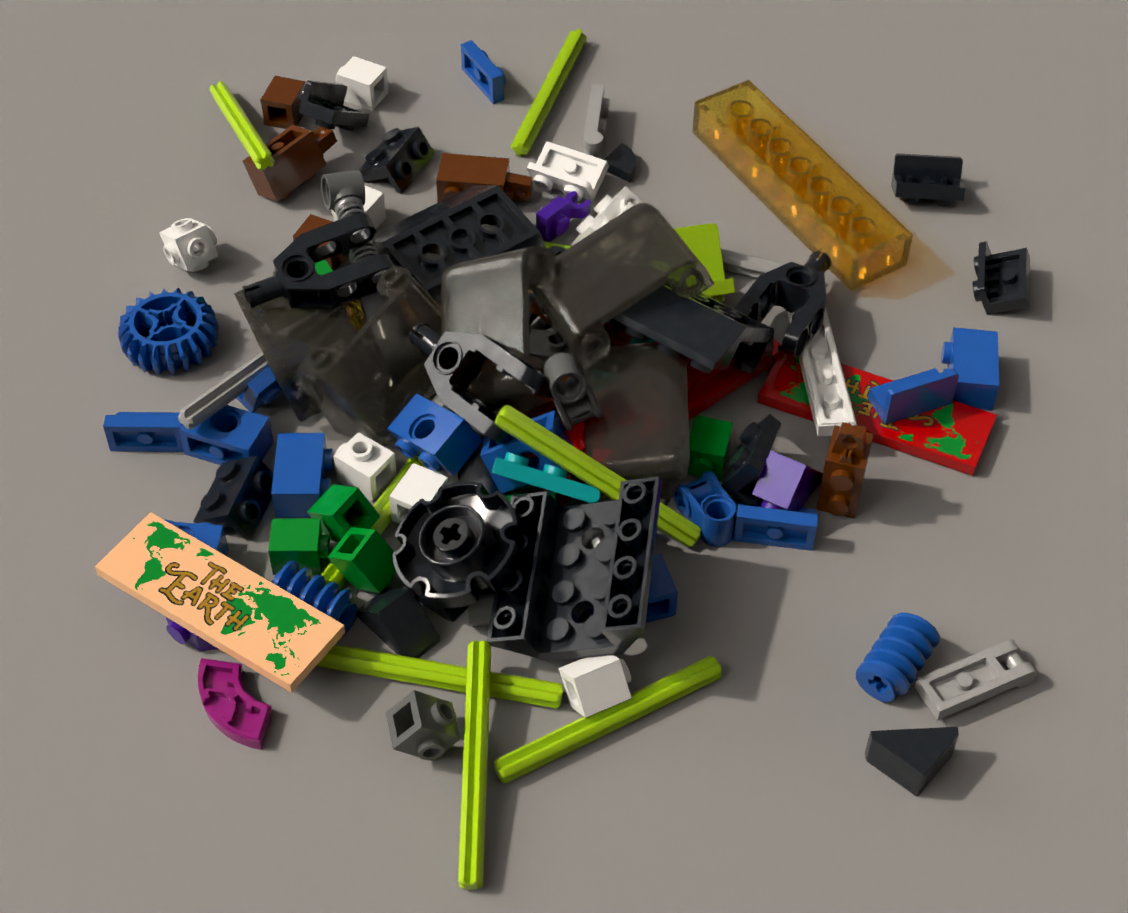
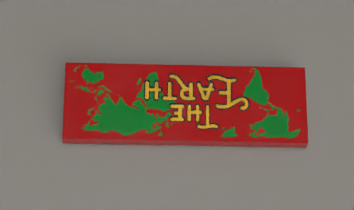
[757,354,997,476]

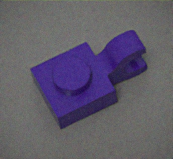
[536,191,591,242]

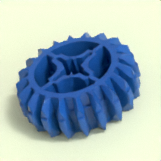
[118,288,219,376]

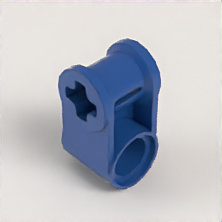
[672,471,736,547]

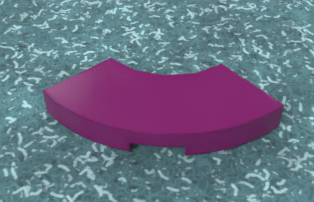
[198,658,273,750]

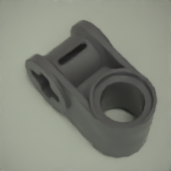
[543,353,604,432]

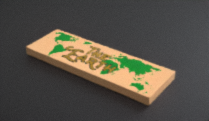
[95,512,345,693]

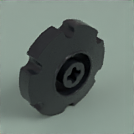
[392,482,524,608]

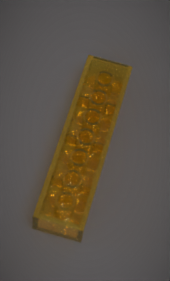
[692,80,913,291]

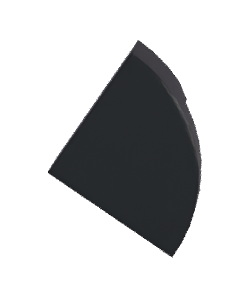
[604,143,636,183]

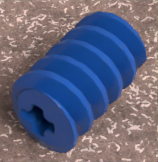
[272,560,358,639]
[856,612,940,703]

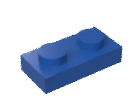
[461,40,506,104]

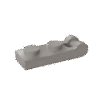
[583,84,610,159]
[914,640,1038,721]

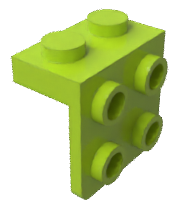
[648,223,735,302]

